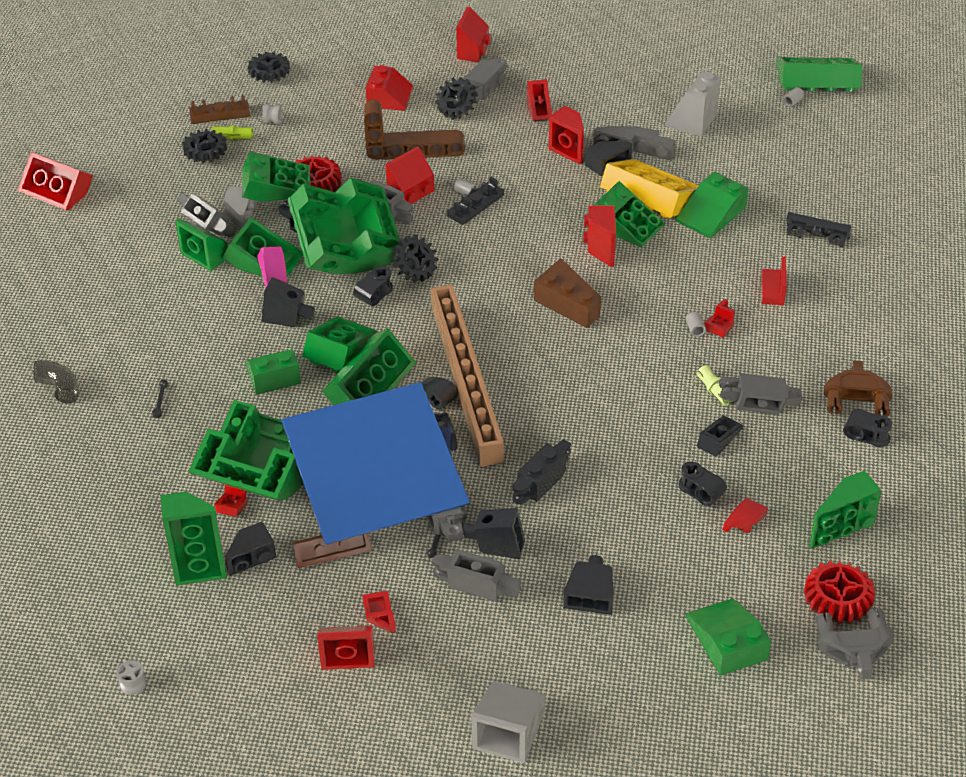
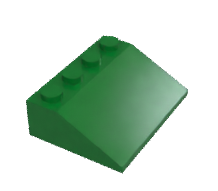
[776,57,863,91]

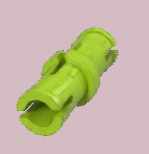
[212,125,254,141]

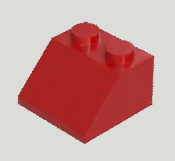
[456,6,492,63]
[366,65,413,111]
[549,105,584,165]
[385,147,435,204]
[583,205,616,267]
[317,625,375,670]

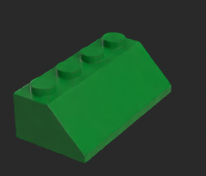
[322,328,417,405]
[160,491,227,586]

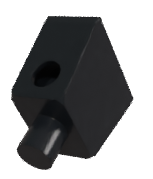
[261,277,315,328]
[463,508,525,559]
[563,555,614,615]

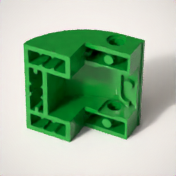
[287,178,400,274]
[188,400,303,501]

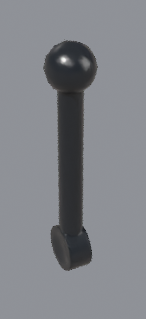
[152,379,168,418]
[427,534,441,558]

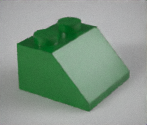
[175,219,228,271]
[244,349,301,395]

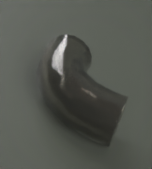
[33,360,79,404]

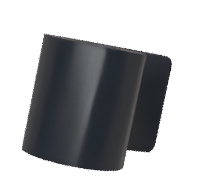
[421,377,458,410]

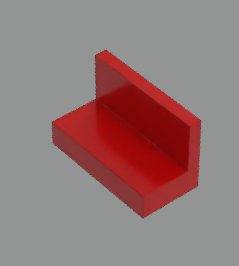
[761,256,787,306]

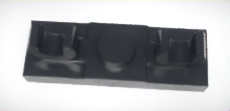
[447,177,504,225]
[786,212,851,248]

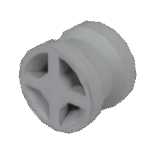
[262,103,283,125]
[116,660,147,695]

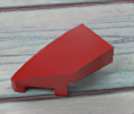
[704,299,735,338]
[214,485,247,517]
[722,498,768,533]
[362,591,396,633]

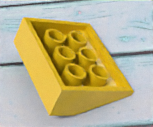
[600,159,699,218]

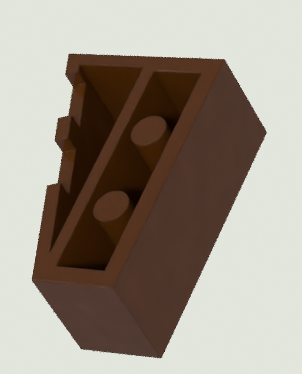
[534,258,601,328]

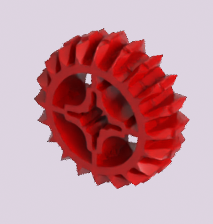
[296,155,342,192]
[804,560,876,625]

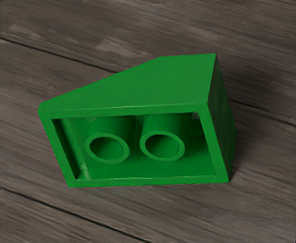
[676,171,749,239]
[223,217,303,277]
[302,316,377,372]
[686,598,771,676]

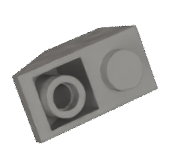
[224,186,257,230]

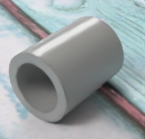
[783,87,804,107]
[454,178,478,196]
[685,312,706,337]

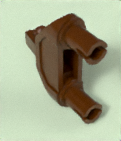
[824,360,892,417]

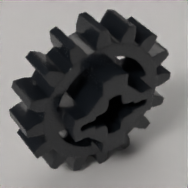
[248,51,290,83]
[435,77,478,120]
[182,129,227,163]
[392,235,439,283]

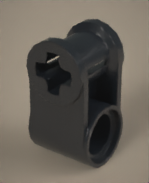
[353,266,393,306]
[843,409,892,447]
[679,461,727,506]

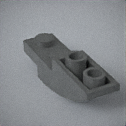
[593,126,676,161]

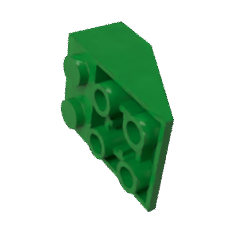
[242,151,310,202]
[587,181,665,248]
[809,470,882,549]

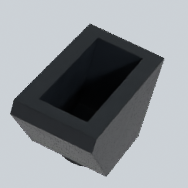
[585,141,632,177]

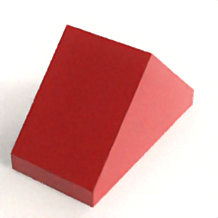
[527,79,552,121]

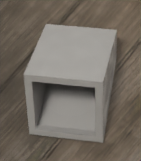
[665,71,721,137]
[471,681,545,764]

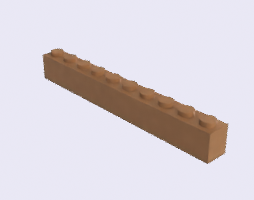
[431,285,504,467]

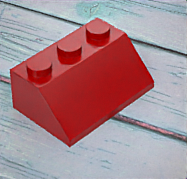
[17,152,93,211]

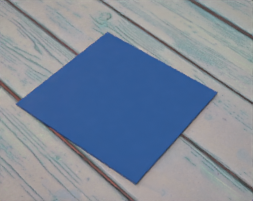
[281,382,470,545]

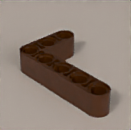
[364,100,466,160]

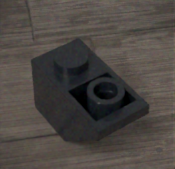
[225,521,276,576]

